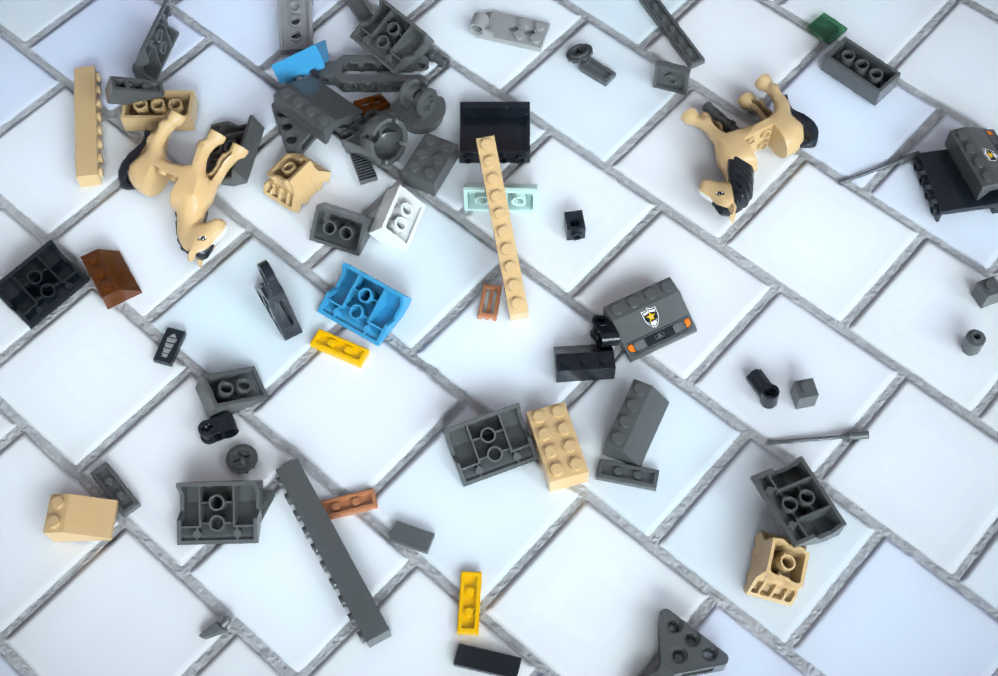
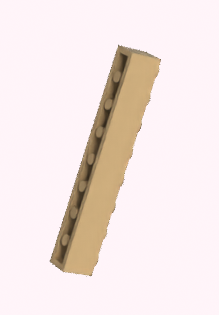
[74,65,104,188]

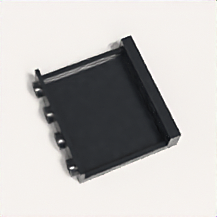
[459,102,530,164]
[913,149,998,222]

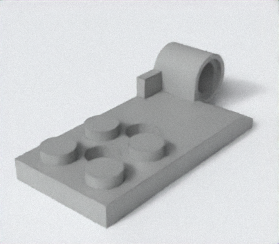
[278,0,314,54]
[468,11,550,52]

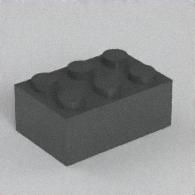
[402,132,459,196]

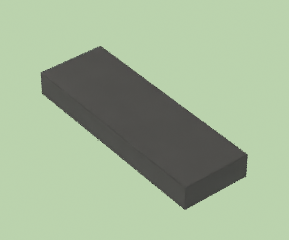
[596,459,659,491]
[90,461,141,518]

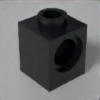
[564,210,586,240]

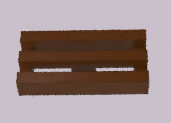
[353,93,391,116]

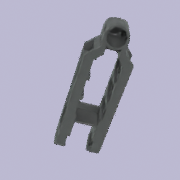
[317,55,429,92]

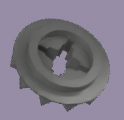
[566,44,593,64]
[226,444,258,475]

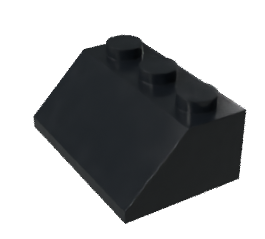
[553,344,616,382]

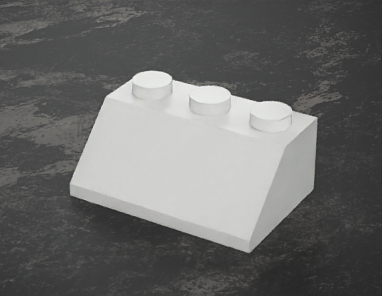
[369,185,426,250]

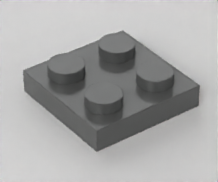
[653,59,691,95]

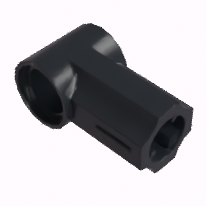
[746,369,779,409]

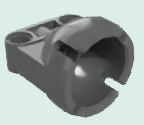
[339,109,408,165]

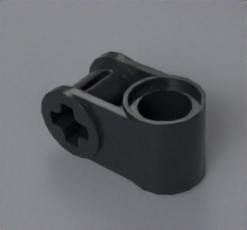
[590,315,620,348]
[198,412,239,445]

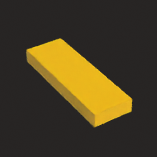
[310,329,370,368]
[457,571,482,635]

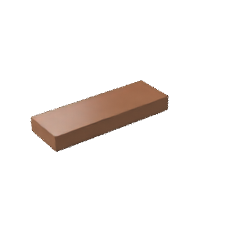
[321,488,378,520]

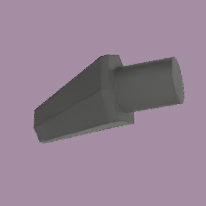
[199,615,232,640]

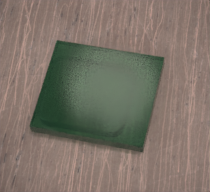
[807,13,848,45]

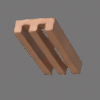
[478,284,502,321]

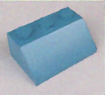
[271,40,329,84]

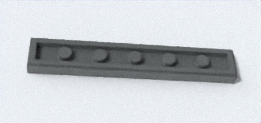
[639,0,705,69]

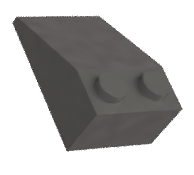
[195,366,269,419]

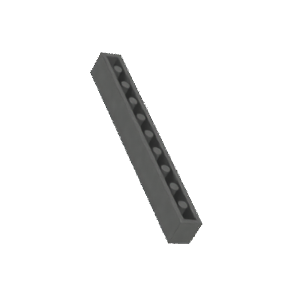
[275,459,392,648]

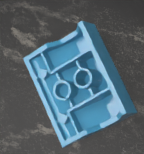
[317,262,412,346]

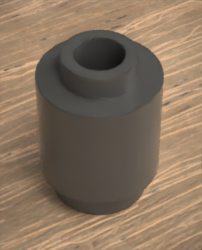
[961,329,986,356]

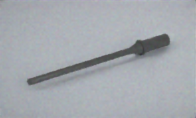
[838,151,920,185]
[768,431,869,445]

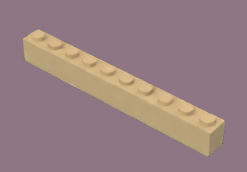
[476,135,529,321]

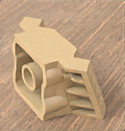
[263,153,331,212]
[743,530,810,607]

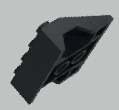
[0,240,90,330]

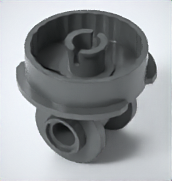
[394,77,446,134]

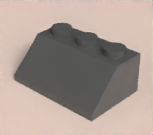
[309,202,374,256]

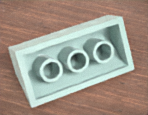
[463,182,538,213]

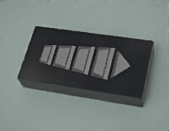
[153,327,186,367]

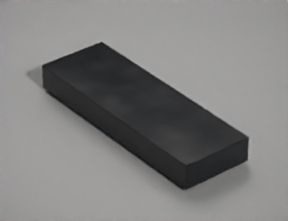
[453,643,522,676]

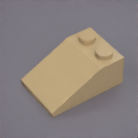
[43,494,119,542]

